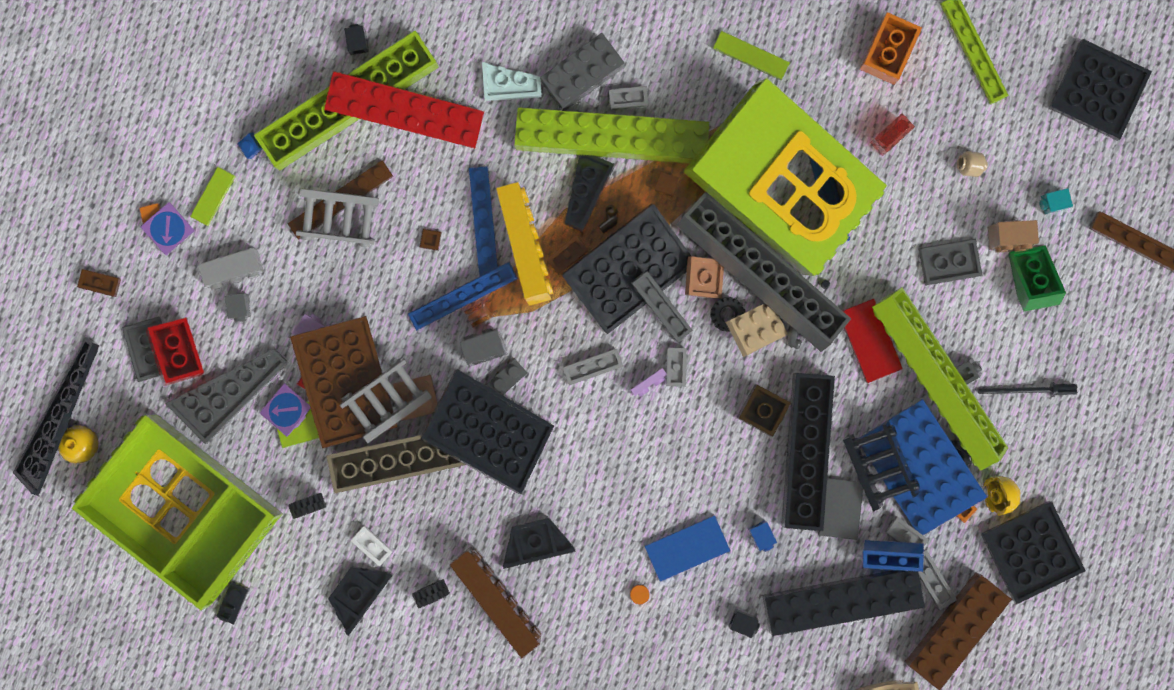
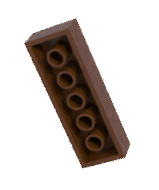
[450,547,542,659]
[904,572,1012,690]

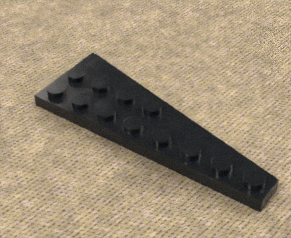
[13,337,99,496]

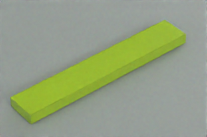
[940,0,1009,105]

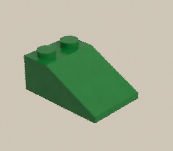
[1008,245,1066,312]

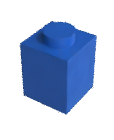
[748,520,777,552]

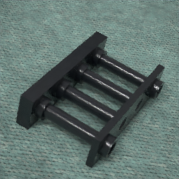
[843,421,920,511]

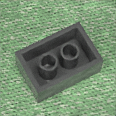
[460,328,508,366]

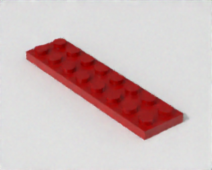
[324,71,485,149]

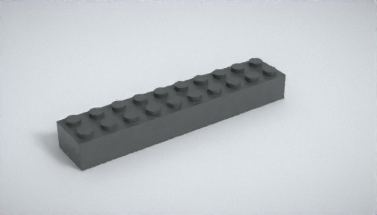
[676,192,851,352]

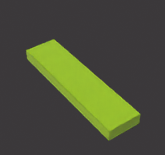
[713,31,790,81]

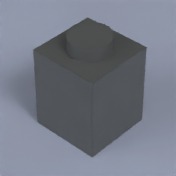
[225,293,251,323]

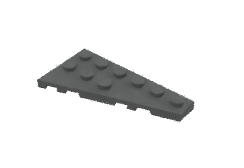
[165,349,289,444]

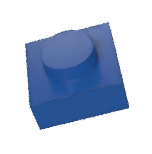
[237,132,262,160]

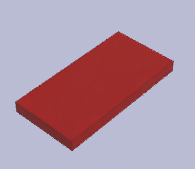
[843,298,903,383]

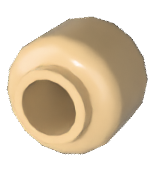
[957,151,988,177]

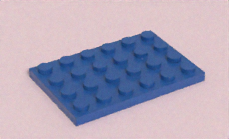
[858,399,987,535]

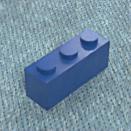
[863,540,924,572]

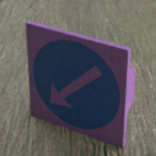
[140,202,195,256]
[260,383,311,437]

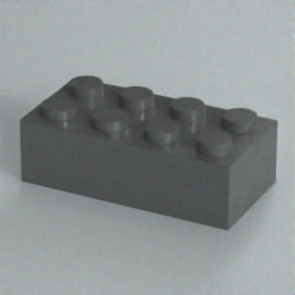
[540,33,625,111]

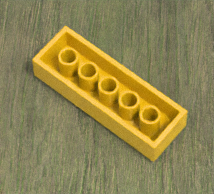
[496,182,553,306]

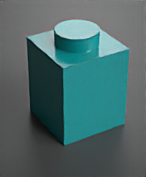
[1039,188,1073,214]

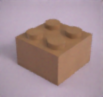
[988,220,1039,253]

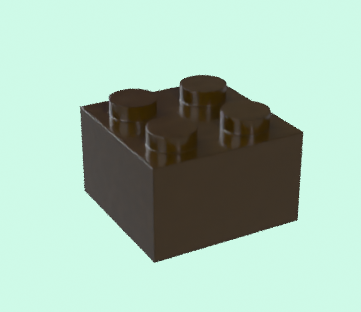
[737,384,791,437]

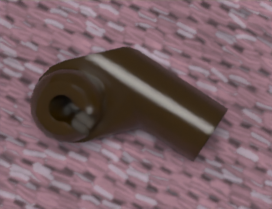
[598,205,618,234]

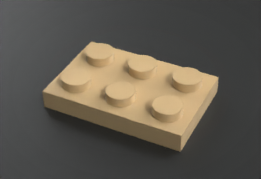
[726,303,788,357]

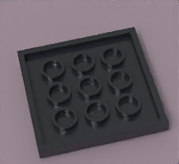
[1049,39,1152,141]
[981,501,1086,604]

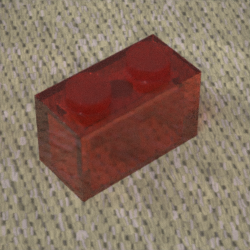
[870,113,915,156]

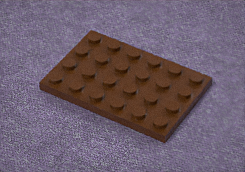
[290,316,398,449]

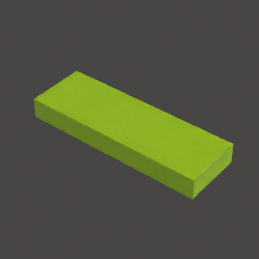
[190,167,236,226]

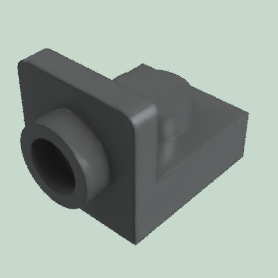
[956,358,982,384]

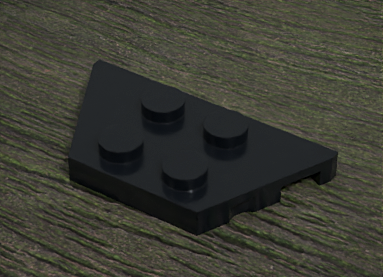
[503,517,576,569]
[328,566,394,636]

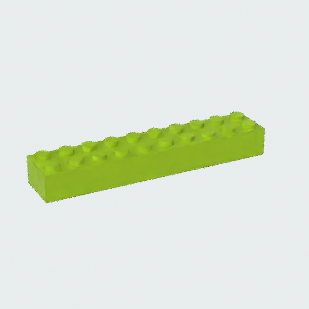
[254,30,439,171]
[514,108,710,163]
[872,287,1009,471]

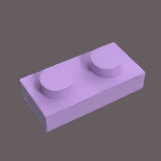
[630,368,667,397]

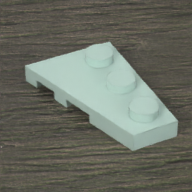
[482,62,542,101]

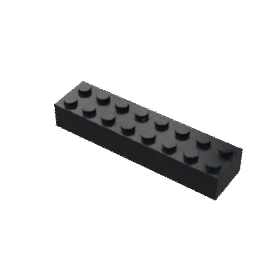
[781,373,835,531]
[762,570,925,636]

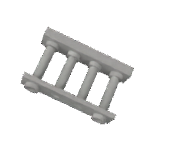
[296,188,379,247]
[340,358,432,443]

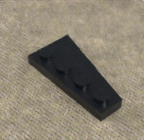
[565,154,615,232]

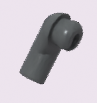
[788,327,802,349]

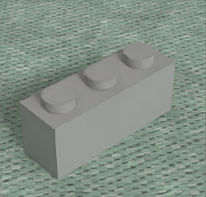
[198,248,264,290]

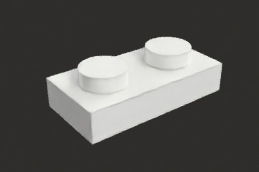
[351,526,393,567]

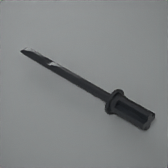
[978,382,1078,397]

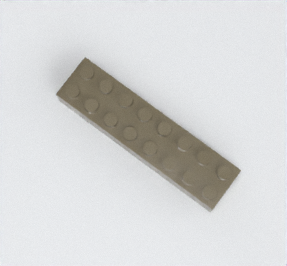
[326,435,466,494]

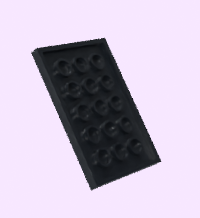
[561,203,691,335]
[420,369,554,494]

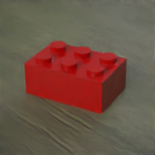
[146,317,204,386]

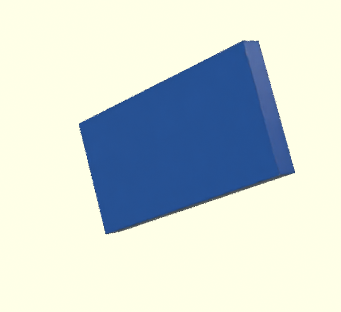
[645,515,730,582]

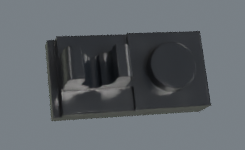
[216,581,250,625]

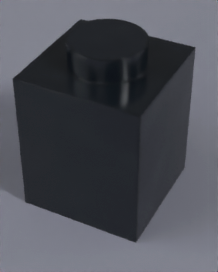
[344,24,369,55]
[728,609,760,638]

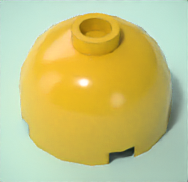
[58,425,99,463]
[983,476,1021,516]

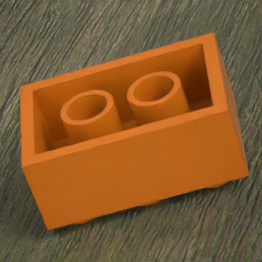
[859,12,922,85]

